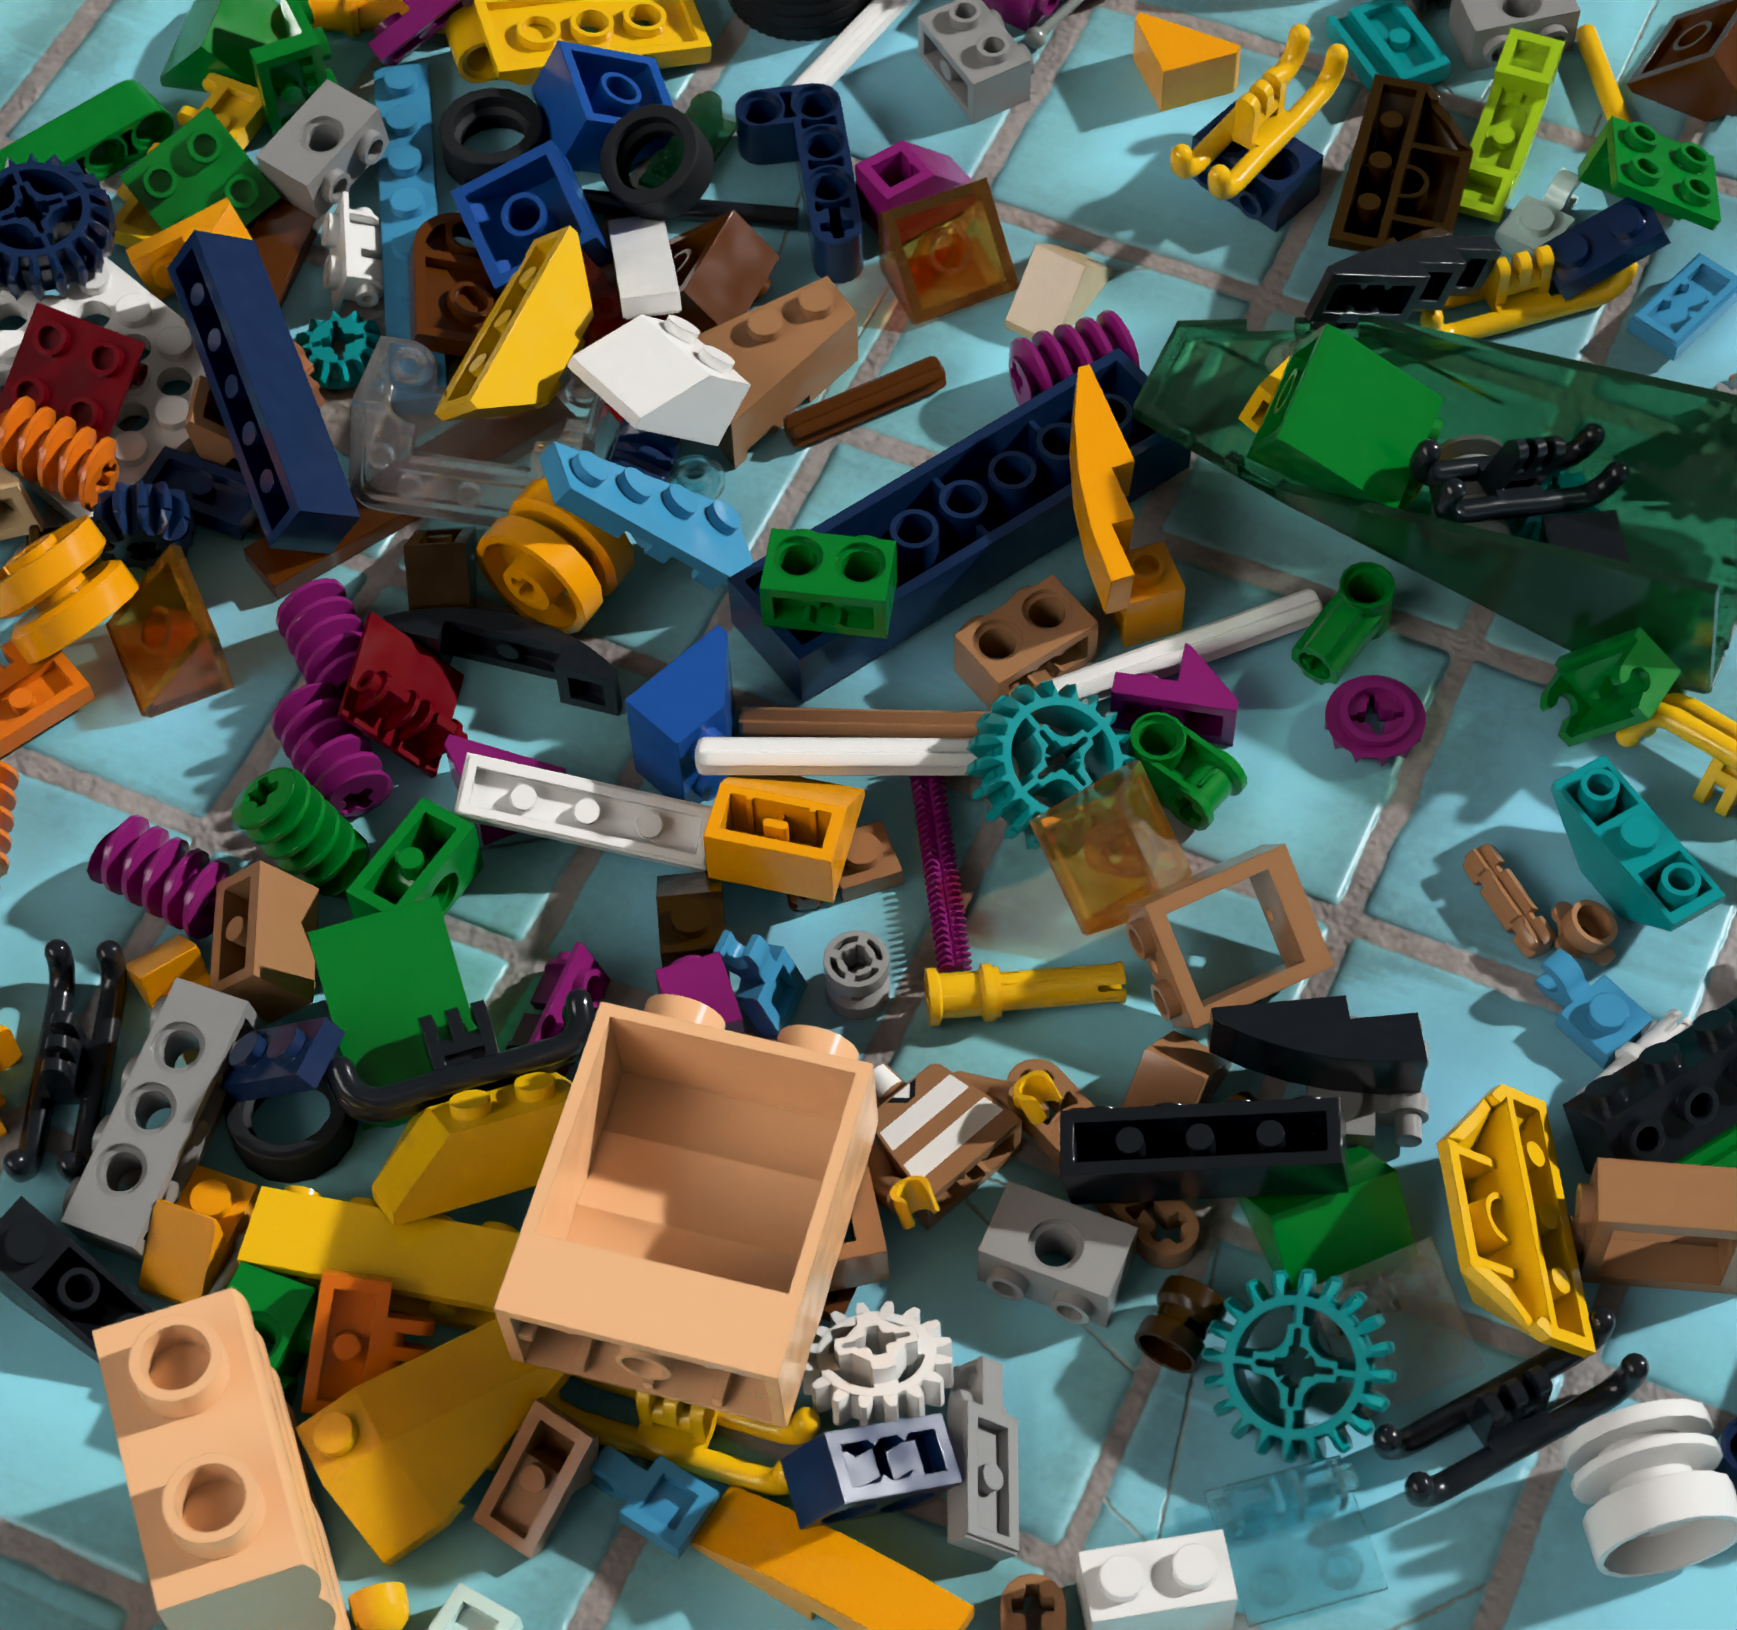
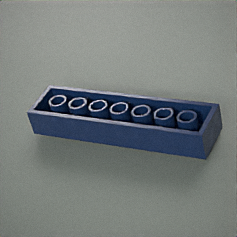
[727,347,1194,703]

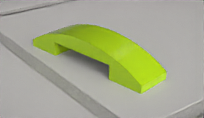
[1459,28,1565,223]

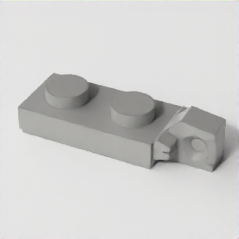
[947,1356,1019,1562]

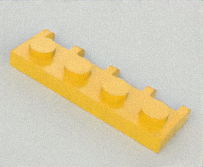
[113,73,266,248]

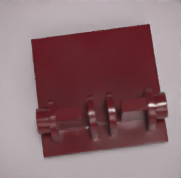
[0,302,148,444]
[337,612,468,778]

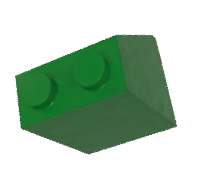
[1246,323,1444,520]
[307,896,475,1130]

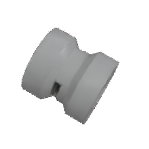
[823,930,890,1020]

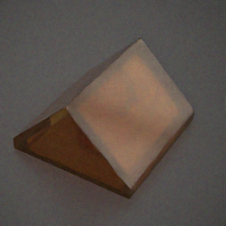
[878,177,1019,324]
[105,544,234,718]
[1029,759,1193,935]

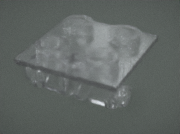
[1314,1237,1485,1418]

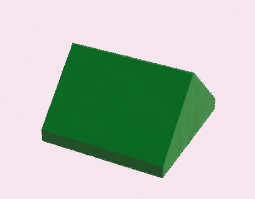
[160,0,288,93]
[1237,1145,1419,1311]

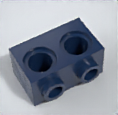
[1192,100,1324,232]
[780,1413,963,1530]

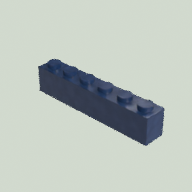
[167,230,361,554]

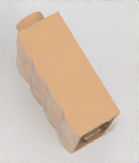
[494,994,878,1428]
[92,1287,351,1630]

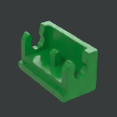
[1540,627,1682,747]

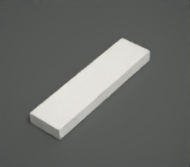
[607,216,682,320]
[453,752,712,872]

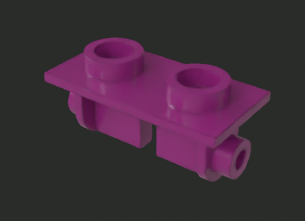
[505,942,611,1077]

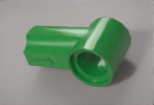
[1291,562,1395,685]

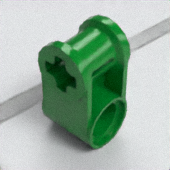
[1126,712,1247,831]

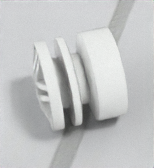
[1560,1399,1737,1578]

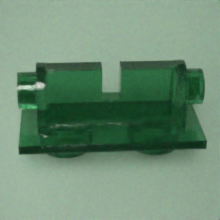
[638,90,736,189]

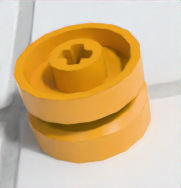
[475,477,635,635]
[0,515,139,664]

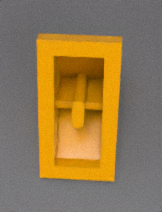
[1133,12,1241,112]

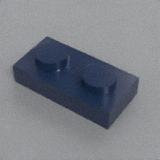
[1539,197,1671,301]
[142,446,258,540]
[220,1017,345,1102]

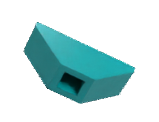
[1550,755,1726,932]

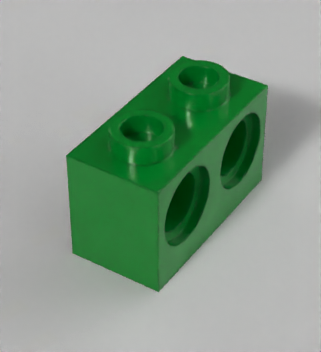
[759,528,897,639]

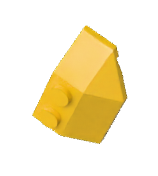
[434,225,594,421]
[371,1072,572,1227]
[1437,1084,1596,1358]

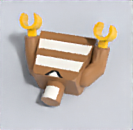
[868,1064,1062,1230]

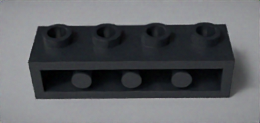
[1563,998,1737,1175]
[1060,1096,1349,1205]

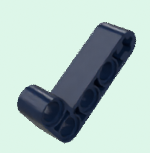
[735,83,864,283]

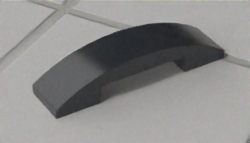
[382,607,623,716]

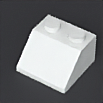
[567,315,751,446]

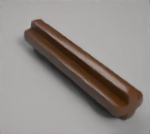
[783,356,946,448]

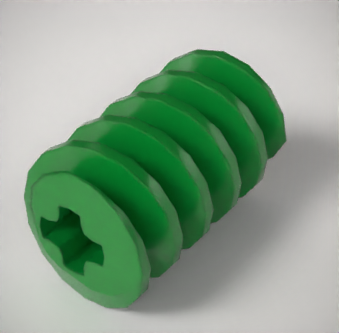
[231,767,370,896]

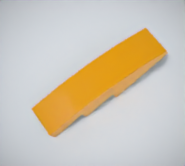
[1069,364,1135,615]
[691,1485,974,1630]

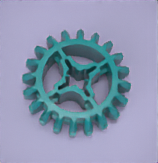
[965,679,1137,853]
[1202,1268,1397,1463]

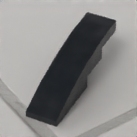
[1304,236,1503,324]

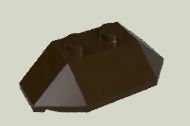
[1328,74,1474,252]

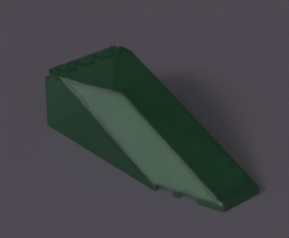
[1132,315,1737,695]

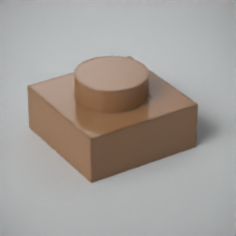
[837,820,903,903]

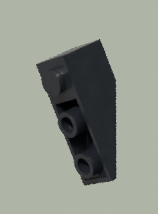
[0,1196,154,1363]

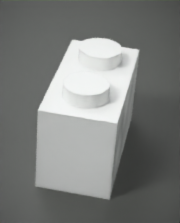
[1076,1529,1238,1630]

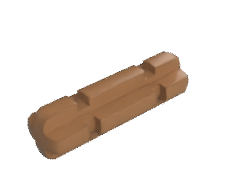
[1463,843,1556,959]

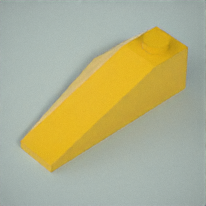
[295,1318,572,1567]

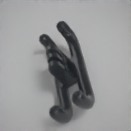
[1409,423,1630,525]
[3,939,127,1183]
[327,988,595,1124]
[1373,1307,1649,1508]

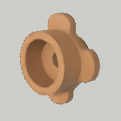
[1551,899,1618,966]

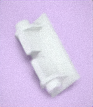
[321,191,384,314]

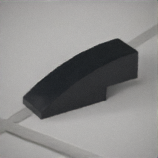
[1207,995,1428,1094]

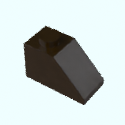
[403,526,477,610]
[656,871,731,983]

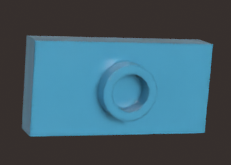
[1627,253,1737,361]

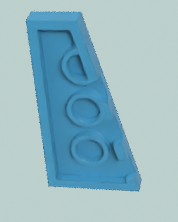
[539,441,754,590]

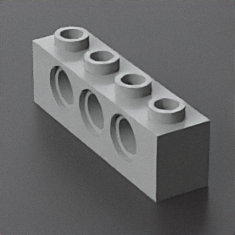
[60,977,265,1263]

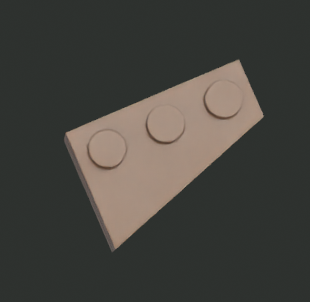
[698,276,859,469]

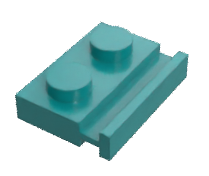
[1325,0,1451,92]

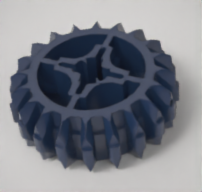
[0,152,117,302]

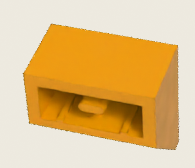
[703,775,865,903]

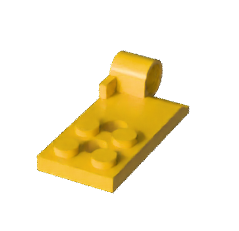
[444,0,712,86]

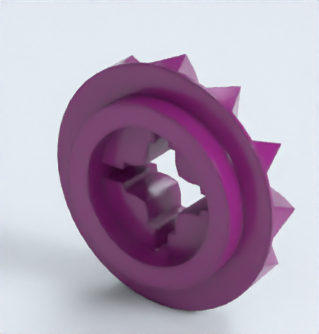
[1324,675,1426,766]

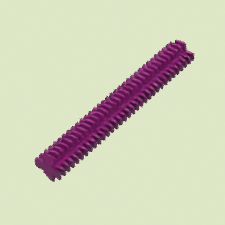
[909,776,973,973]

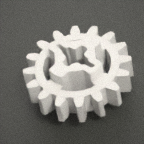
[802,1301,954,1427]

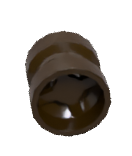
[1134,1275,1227,1374]

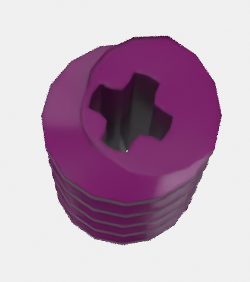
[1009,310,1140,406]
[276,578,364,698]
[271,682,393,819]
[87,814,230,940]

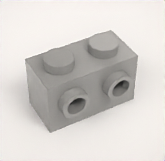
[918,0,1034,124]

